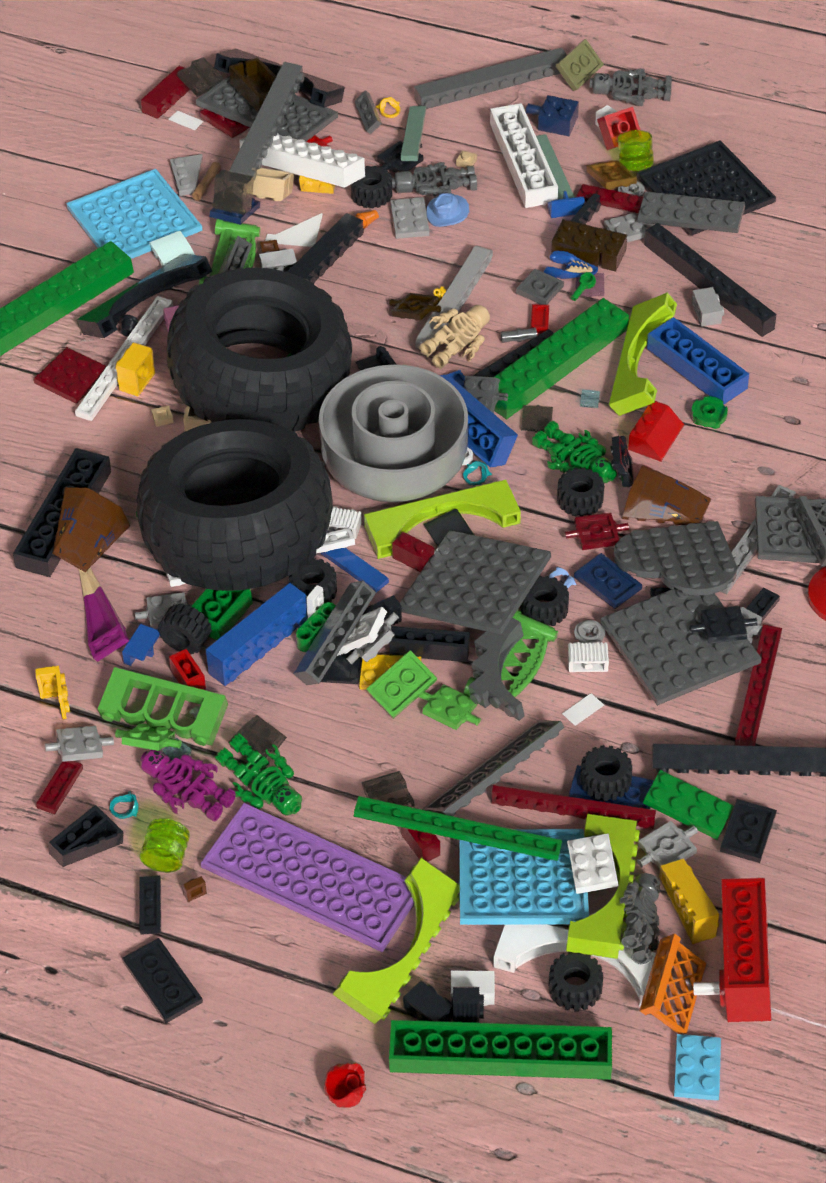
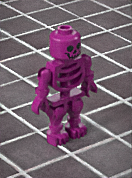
[140,750,236,822]

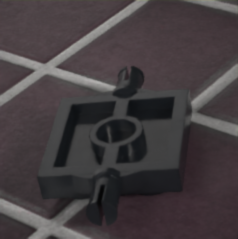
[377,141,424,173]
[610,436,634,487]
[690,606,758,643]

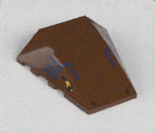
[622,466,711,525]
[52,488,130,573]

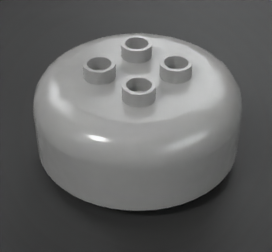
[319,365,468,502]

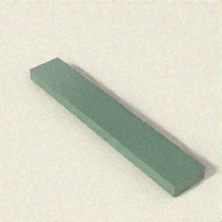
[401,106,426,161]
[536,134,575,200]

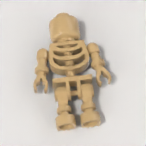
[419,305,490,370]

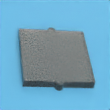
[521,405,553,433]

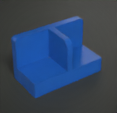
[548,191,584,218]
[122,624,160,666]

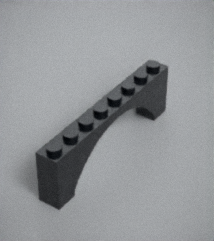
[214,48,345,108]
[77,254,213,338]

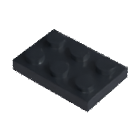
[720,799,777,863]

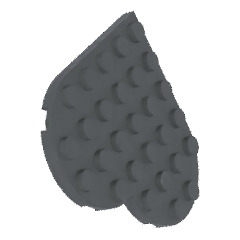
[614,521,737,595]

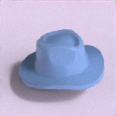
[427,193,470,227]

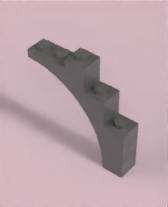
[468,618,525,721]

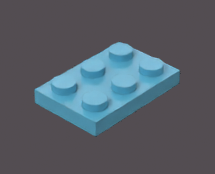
[674,1034,721,1101]

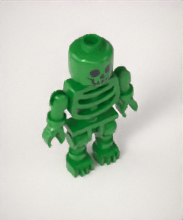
[532,421,617,484]
[215,733,302,816]

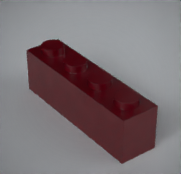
[141,65,196,119]

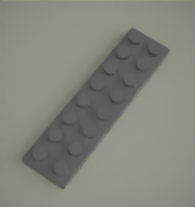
[422,720,565,816]

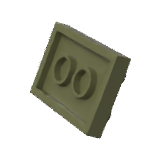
[555,39,604,91]

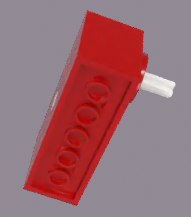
[693,878,772,1022]

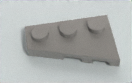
[170,154,203,196]

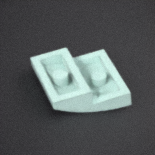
[149,231,195,267]

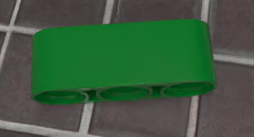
[296,602,336,652]

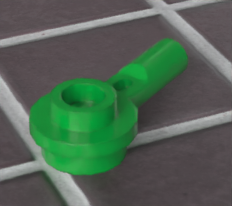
[571,272,596,301]

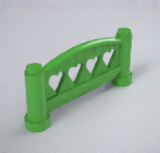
[199,219,261,284]
[463,610,558,697]

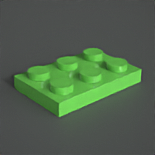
[366,650,437,719]

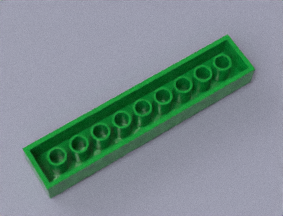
[0,241,134,356]
[494,298,629,420]
[389,1020,612,1080]

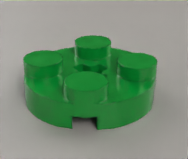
[691,396,728,429]

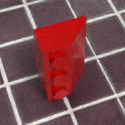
[628,401,684,462]

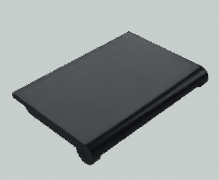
[424,509,474,546]
[321,649,362,684]

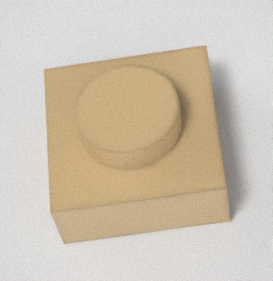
[456,151,477,168]
[151,406,174,427]

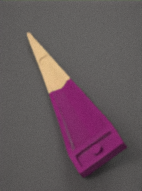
[79,568,129,662]

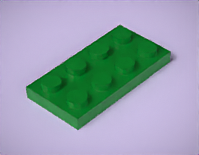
[643,770,734,840]

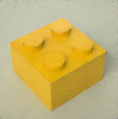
[115,342,155,397]

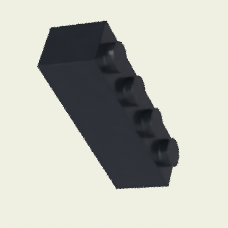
[390,626,470,662]

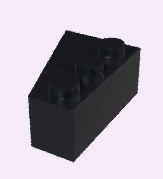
[49,805,124,867]

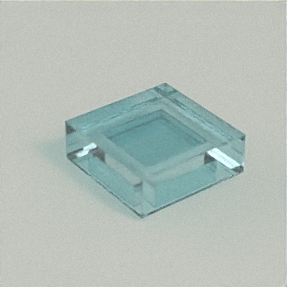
[580,389,600,408]
[163,738,191,761]

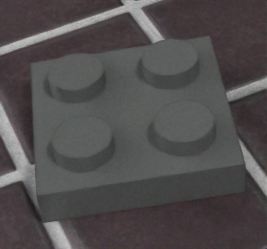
[516,269,564,305]

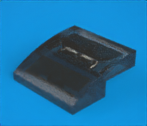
[177,57,224,96]
[228,715,287,758]
[361,771,415,807]

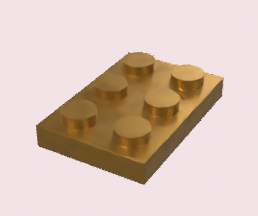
[587,160,637,190]

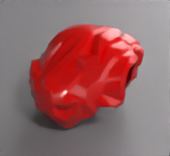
[324,1062,366,1108]

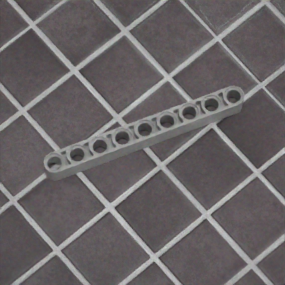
[415,245,493,353]

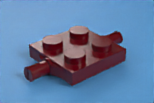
[565,513,629,550]

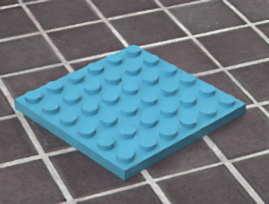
[66,169,202,259]
[460,829,589,925]

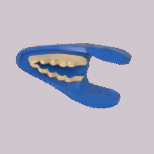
[544,251,598,279]

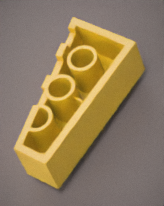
[659,859,719,944]

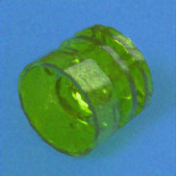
[618,130,654,171]
[139,818,190,873]

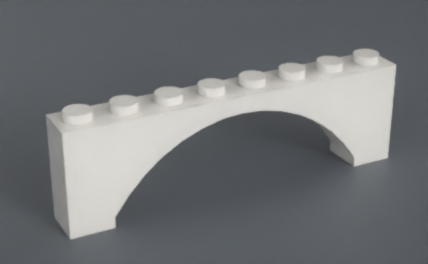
[494,924,673,1011]

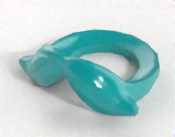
[463,461,492,485]
[110,791,139,819]

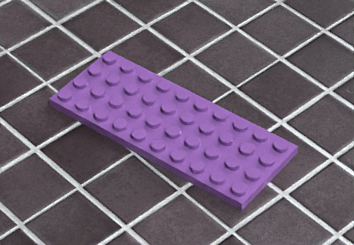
[201,803,414,952]

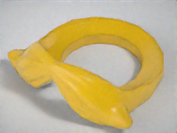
[376,97,401,118]

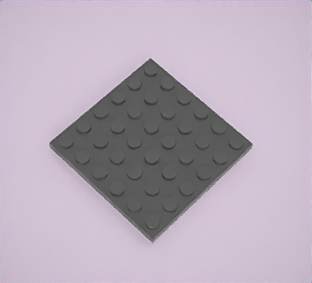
[400,530,551,634]
[601,588,761,706]

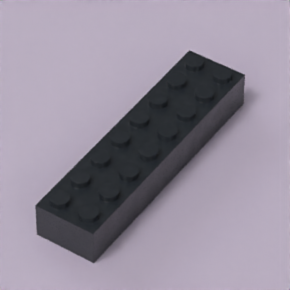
[13,448,112,577]

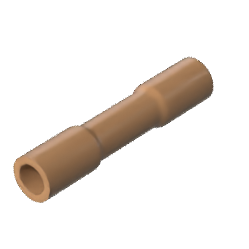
[192,162,221,201]

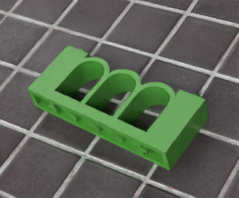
[98,667,228,746]

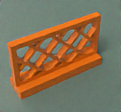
[639,934,706,1035]

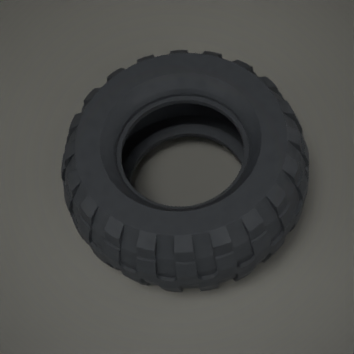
[166,268,352,432]
[136,419,333,591]

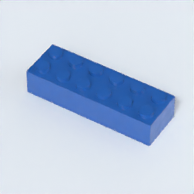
[647,317,749,405]
[439,374,518,468]
[206,583,308,686]

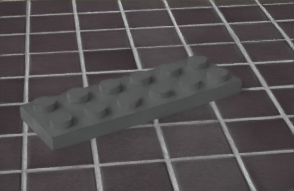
[638,192,745,233]

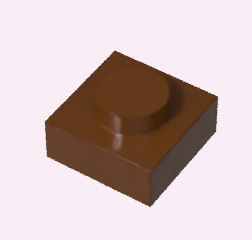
[260,240,280,253]
[183,876,207,902]

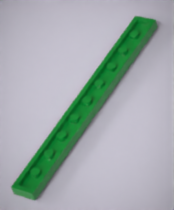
[353,796,562,861]

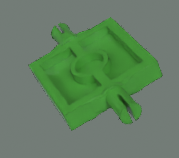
[419,684,481,730]
[115,724,182,751]

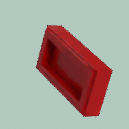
[531,304,550,333]

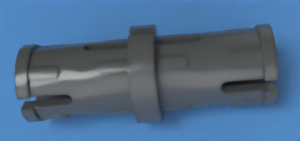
[501,327,537,343]

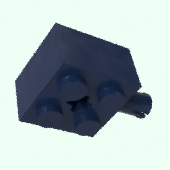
[526,95,579,137]

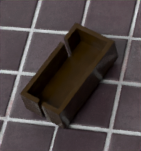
[229,57,276,112]
[551,219,627,272]

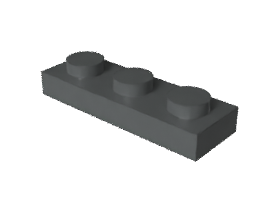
[354,90,382,134]

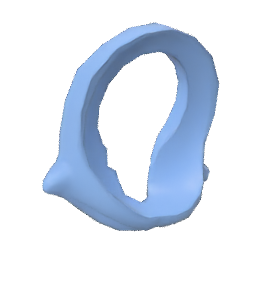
[549,567,576,588]

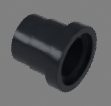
[120,315,139,337]

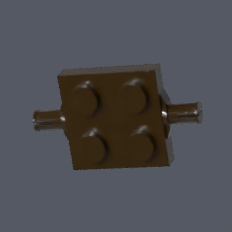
[389,293,441,321]

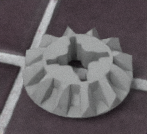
[618,181,645,196]
[574,620,605,643]

